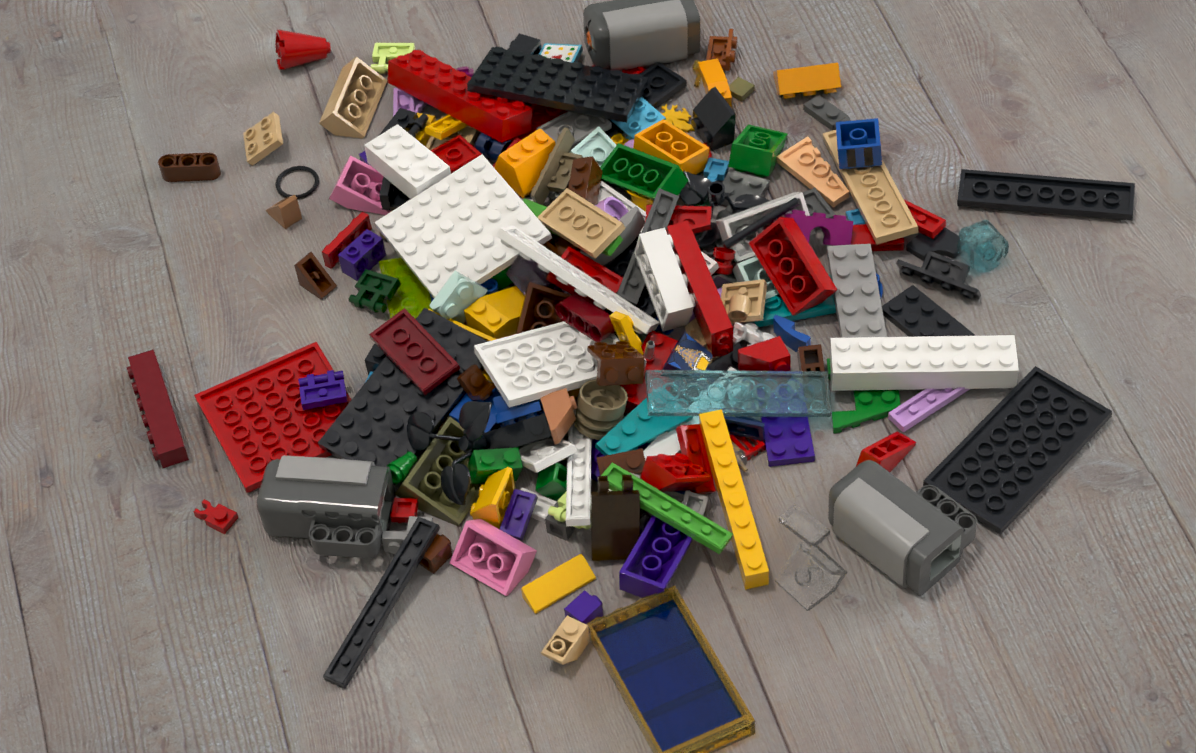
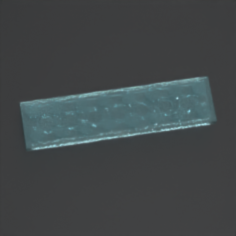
[645,370,832,417]

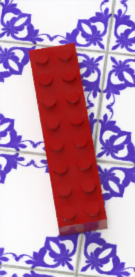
[387,50,532,143]

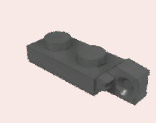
[803,94,851,131]

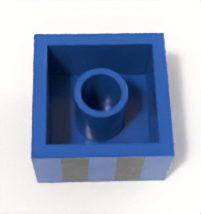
[836,118,882,169]

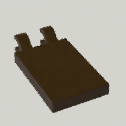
[591,475,640,561]

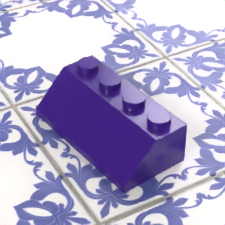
[619,515,693,598]

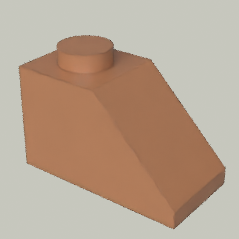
[540,388,577,445]

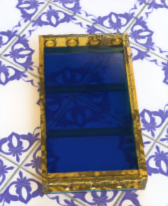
[587,586,756,753]

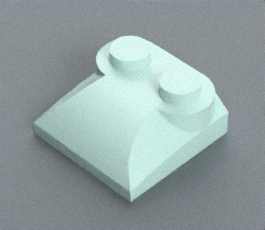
[429,270,488,324]

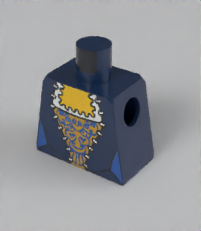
[659,332,718,388]

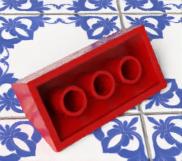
[749,217,837,316]

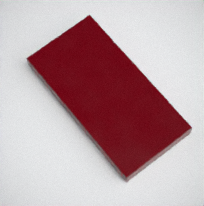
[369,308,460,396]

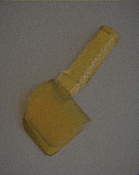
[692,60,701,87]

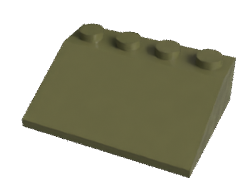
[394,417,485,526]

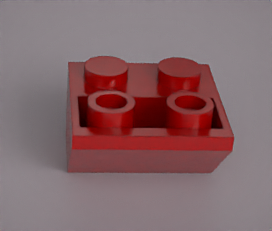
[640,453,711,492]

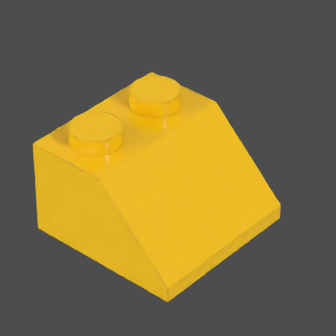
[470,467,515,529]

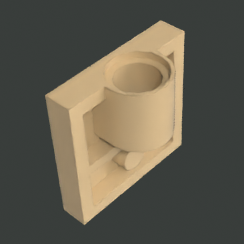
[243,112,283,166]
[721,279,767,324]

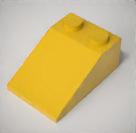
[464,286,526,339]

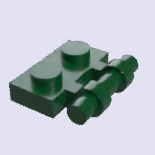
[349,269,402,313]

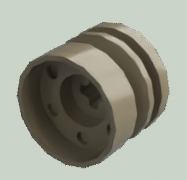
[574,379,628,440]

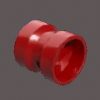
[713,247,736,274]

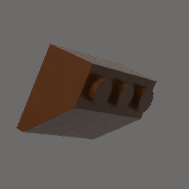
[516,282,571,334]

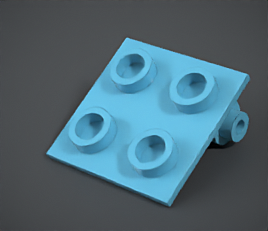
[610,97,666,140]

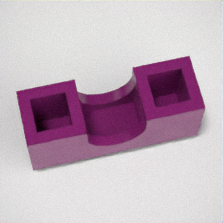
[784,210,853,246]

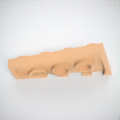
[776,136,849,208]

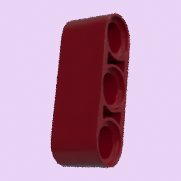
[555,294,616,342]

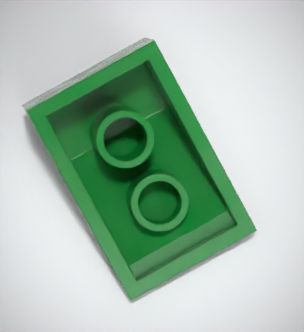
[728,124,788,177]

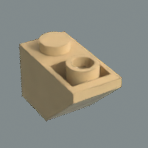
[541,616,590,665]

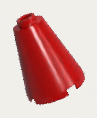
[275,30,331,70]

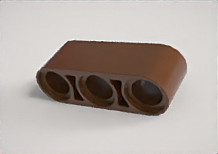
[158,153,221,182]

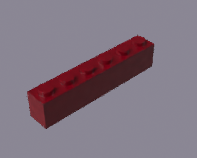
[126,349,189,468]

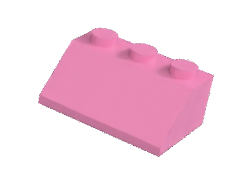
[450,519,537,596]

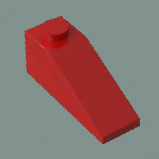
[856,431,916,472]

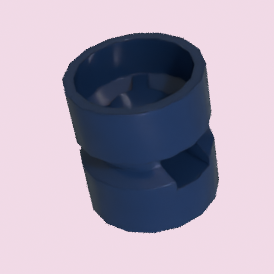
[475,133,513,163]

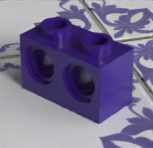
[338,229,386,281]

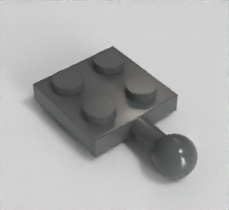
[716,169,770,220]

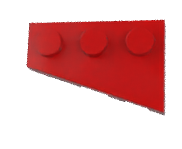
[645,205,712,233]

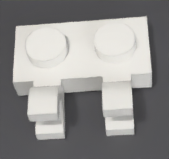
[733,322,775,346]

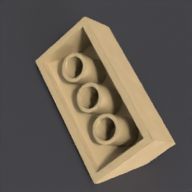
[319,57,388,139]

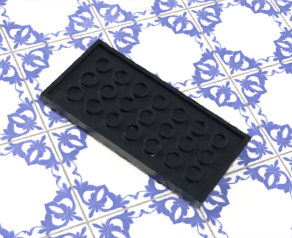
[467,47,648,123]
[318,308,488,486]
[923,366,1112,535]

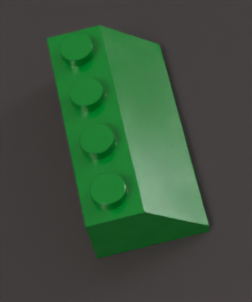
[600,143,689,200]

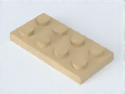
[537,188,626,259]

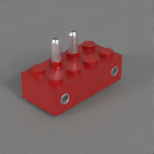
[621,330,678,416]

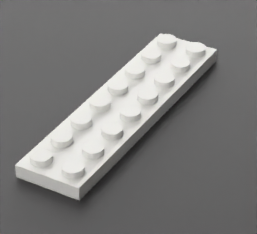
[496,226,660,334]

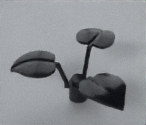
[679,171,770,248]
[407,401,492,505]

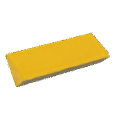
[521,554,596,614]

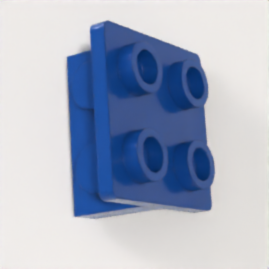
[493,395,549,427]

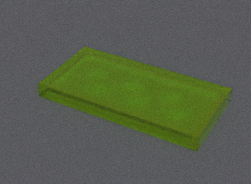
[379,257,432,319]

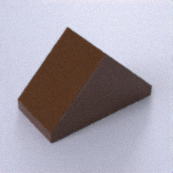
[294,252,337,299]

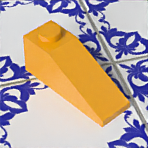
[698,58,732,107]

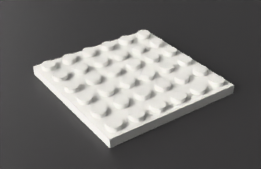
[375,154,552,298]

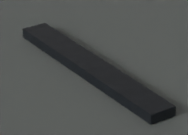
[323,516,440,689]

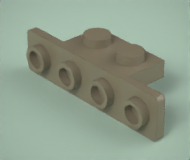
[531,128,583,205]

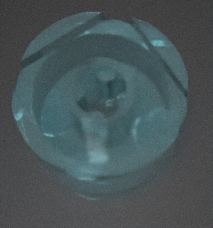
[957,220,1009,273]

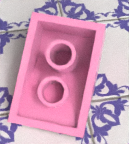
[329,155,391,215]

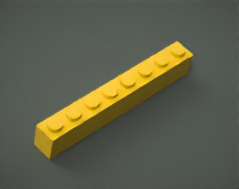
[699,409,769,590]

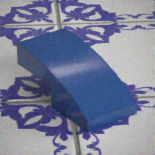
[773,314,811,352]

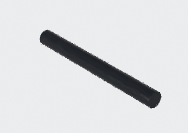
[722,198,800,250]

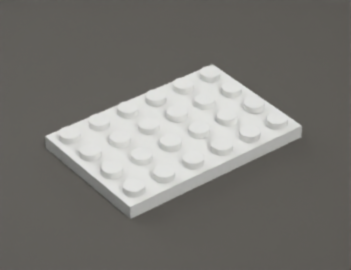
[474,321,619,407]

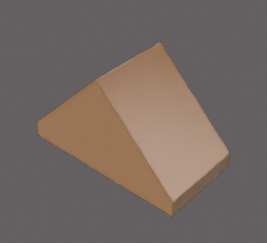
[266,195,302,229]

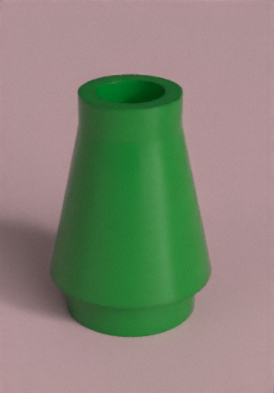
[386,452,417,484]

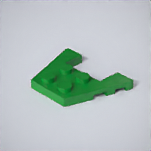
[827,358,901,434]

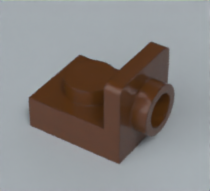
[456,364,496,401]

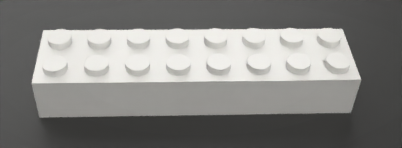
[829,335,1019,391]

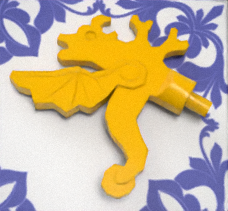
[661,104,695,133]

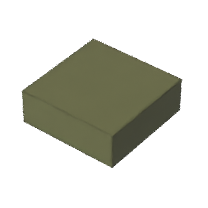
[729,77,755,102]

